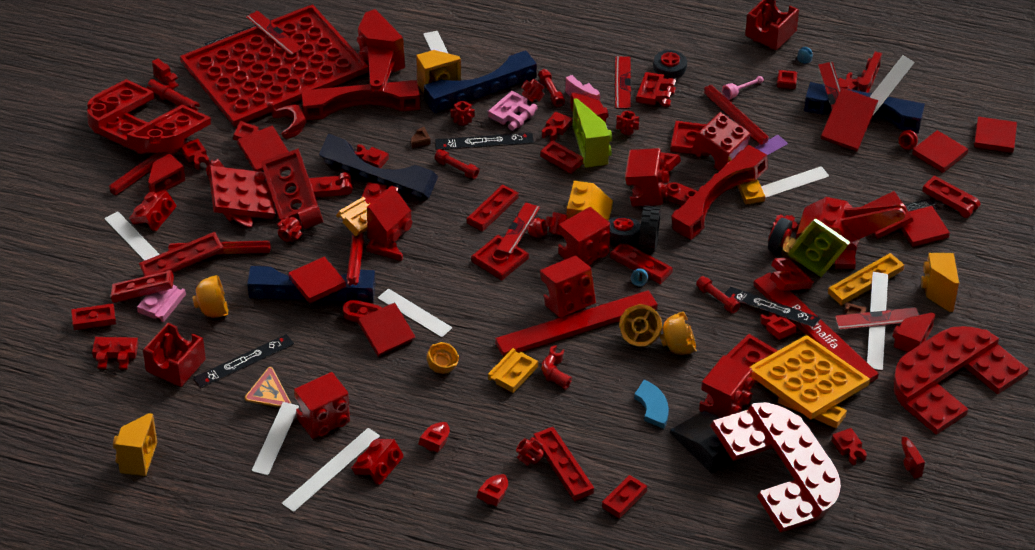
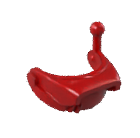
[267,101,306,138]

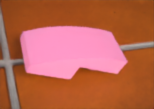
[565,75,600,100]

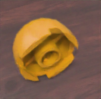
[192,275,228,318]
[619,304,662,347]
[660,312,697,355]

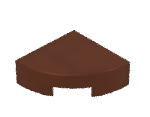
[411,127,431,149]
[845,302,866,315]

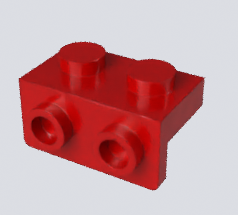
[129,190,177,231]
[351,438,404,484]

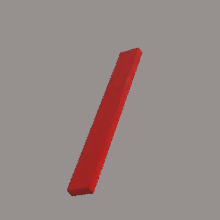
[495,290,658,357]

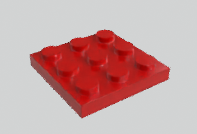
[208,166,275,219]

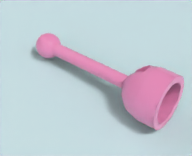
[722,76,764,100]

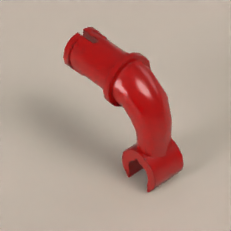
[541,345,572,389]

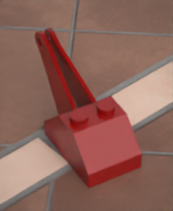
[357,9,405,94]
[796,197,907,256]

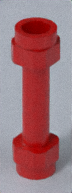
[538,69,565,107]
[434,149,480,179]
[696,276,741,313]

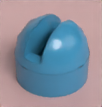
[797,47,813,63]
[631,269,648,286]

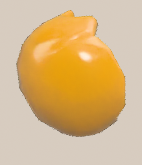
[426,342,459,374]

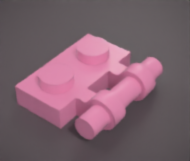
[488,91,538,131]

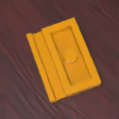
[336,197,370,236]
[488,348,538,393]

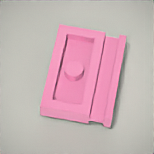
[137,285,186,322]

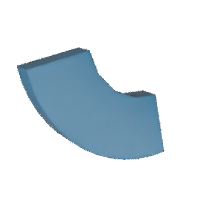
[634,380,669,429]

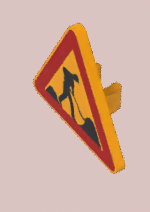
[244,367,291,407]

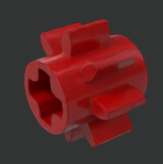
[521,79,545,103]
[451,101,475,125]
[616,111,640,135]
[545,212,567,235]
[277,216,303,242]
[516,437,544,466]

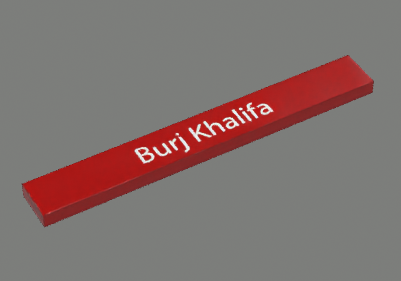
[753,272,879,383]

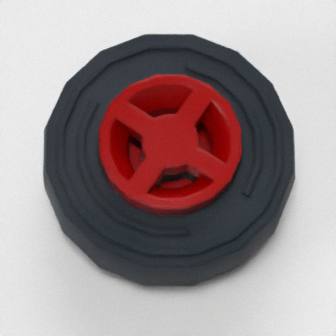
[653,50,687,79]
[608,217,640,244]
[768,218,792,254]

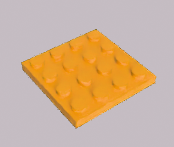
[750,335,870,420]

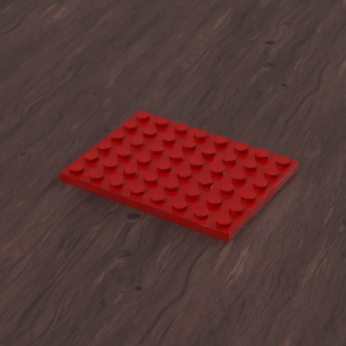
[180,4,369,127]

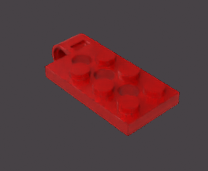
[261,148,324,230]

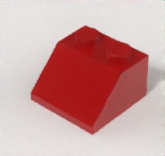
[367,186,412,246]

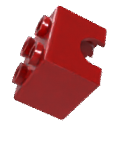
[745,0,799,50]
[691,112,751,171]
[625,148,669,206]
[558,207,610,266]
[540,255,596,318]
[143,323,206,387]
[699,355,754,418]
[294,372,350,439]

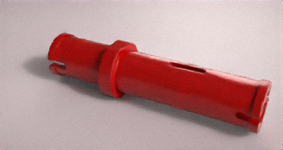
[147,79,200,111]

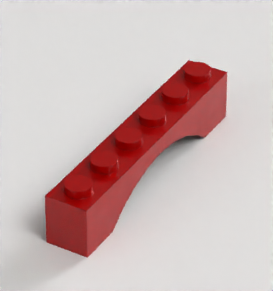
[301,80,420,120]
[671,145,768,240]

